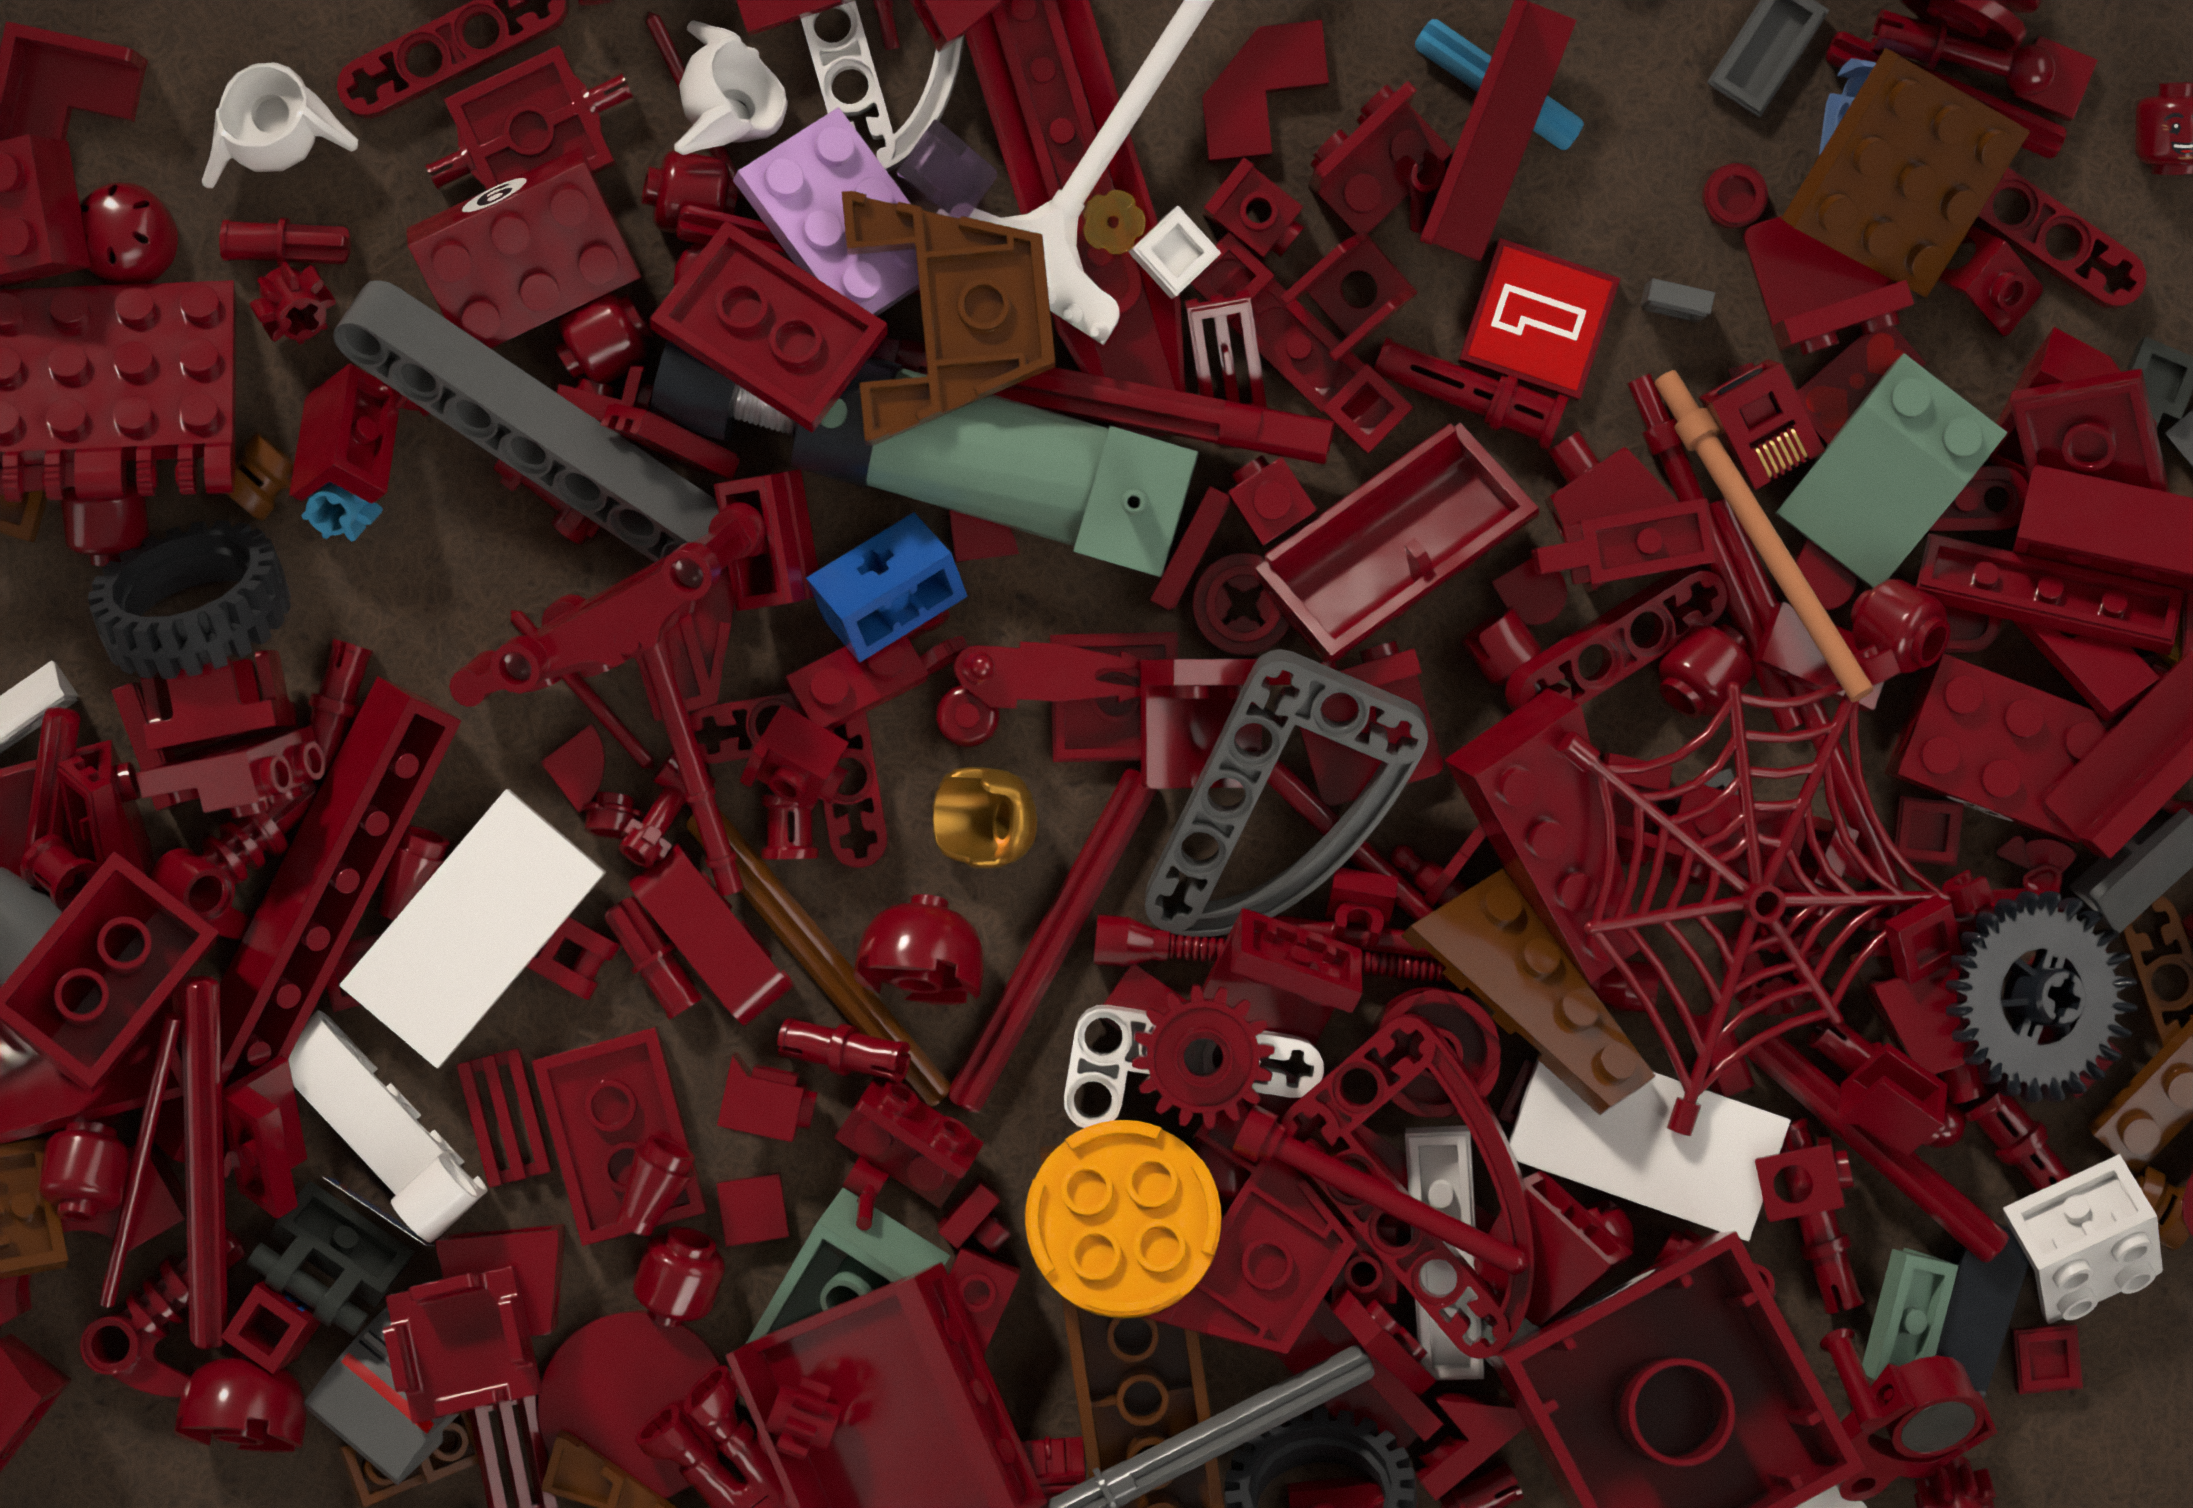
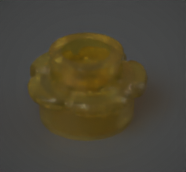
[1083,190,1146,254]

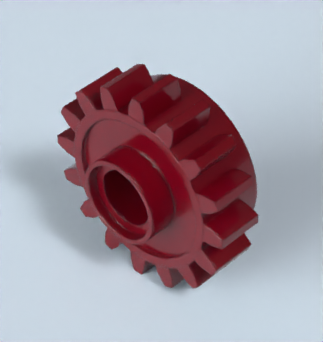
[1132,984,1275,1129]

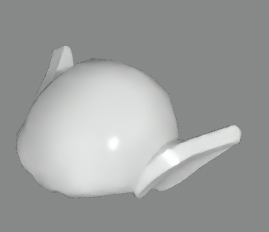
[674,20,788,155]
[202,62,358,188]

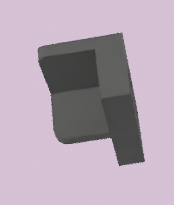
[2068,808,2193,933]

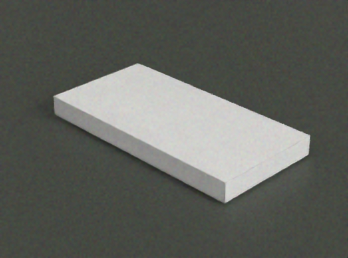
[339,789,606,1069]
[1508,1057,1791,1242]

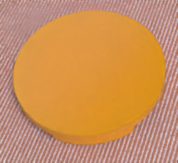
[1025,1120,1221,1318]

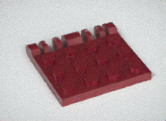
[0,280,237,502]

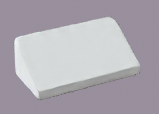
[0,661,79,754]

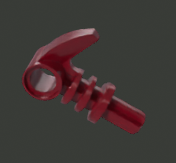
[151,781,319,939]
[80,1228,246,1397]

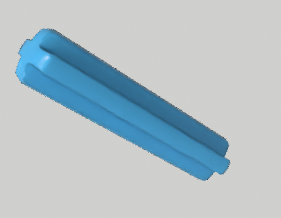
[1415,19,1584,150]

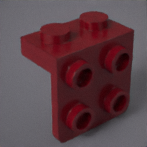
[1743,215,1914,356]
[1288,641,1443,806]

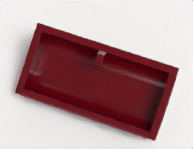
[1256,423,1539,664]

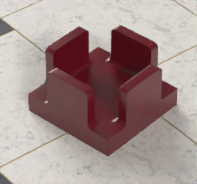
[140,650,299,751]
[383,1266,543,1424]

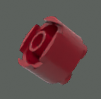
[1368,986,1501,1118]

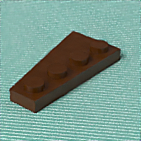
[1401,868,1656,1115]

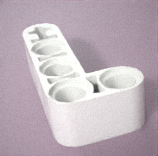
[1064,1005,1324,1128]
[288,1010,487,1242]

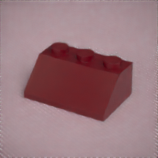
[0,851,219,1095]

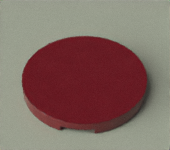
[538,1310,721,1499]

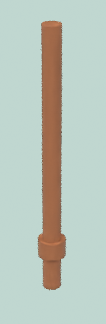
[1654,370,1874,702]

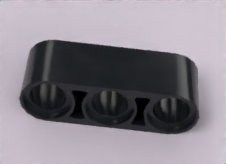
[1935,1222,2029,1399]

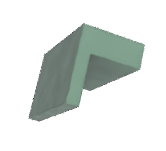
[1862,1247,1958,1380]

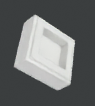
[1128,206,1221,299]

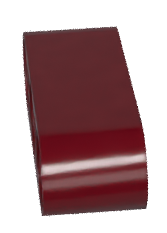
[628,842,794,1026]

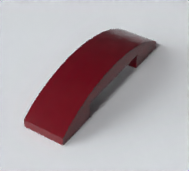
[1189,232,1413,455]

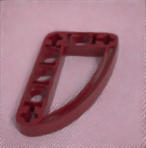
[1281,1014,1537,1359]

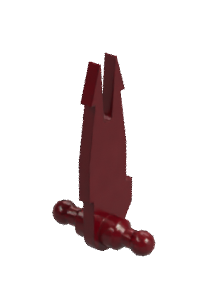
[954,641,1143,709]
[1390,823,1487,907]

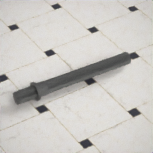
[1047,1345,1375,1508]

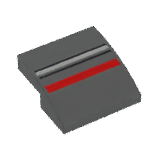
[304,1306,460,1486]

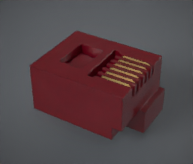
[1698,359,1825,490]

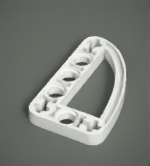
[801,1,964,172]

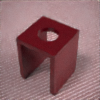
[1280,230,1418,362]

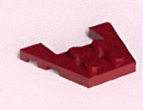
[1140,1099,1357,1356]

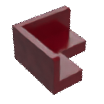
[0,21,148,141]

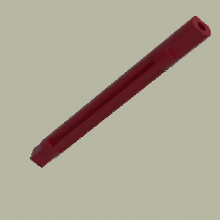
[871,337,1335,465]

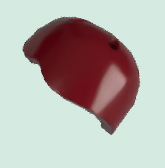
[80,182,178,285]

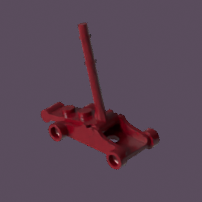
[449,502,765,896]

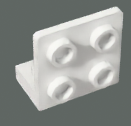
[2003,1154,2163,1324]

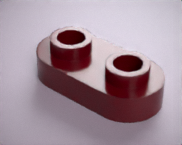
[1928,466,2029,533]

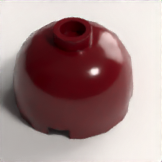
[853,894,984,1005]
[174,1347,307,1453]

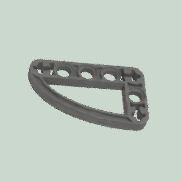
[1145,649,1428,937]

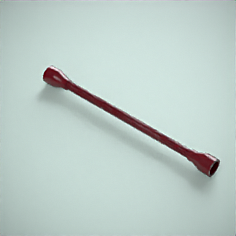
[1093,914,1659,1013]

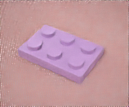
[733,107,919,316]

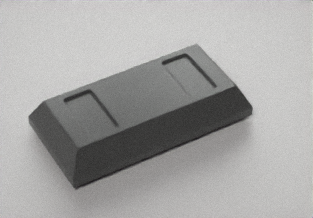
[1707,0,1830,118]

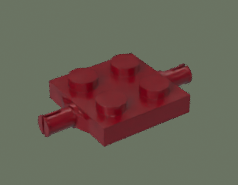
[426,45,634,191]

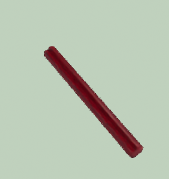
[947,769,1158,1113]
[180,976,228,1350]

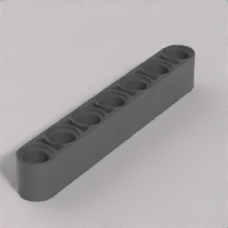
[333,280,719,562]

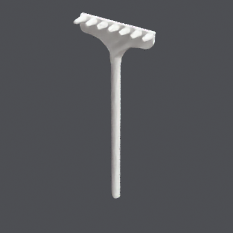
[937,0,1214,345]

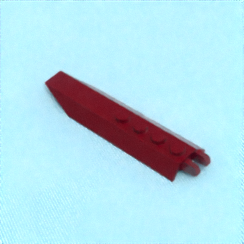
[965,0,1186,438]

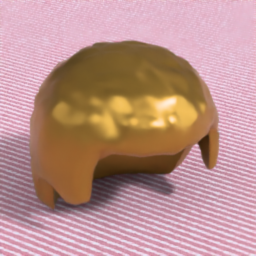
[932,767,1038,868]

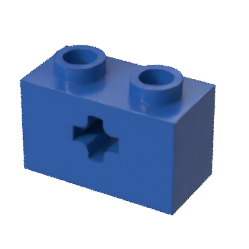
[806,512,967,662]

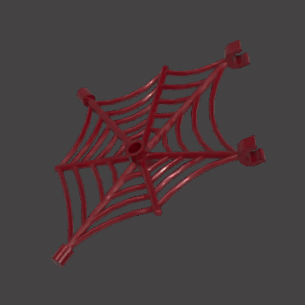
[1558,644,1995,1136]

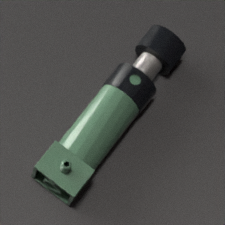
[650,340,1199,577]

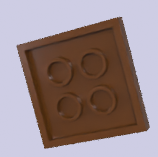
[1781,48,2030,298]

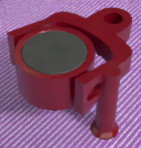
[1820,1328,1998,1502]

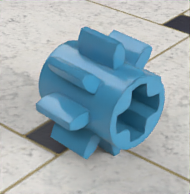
[301,482,383,542]

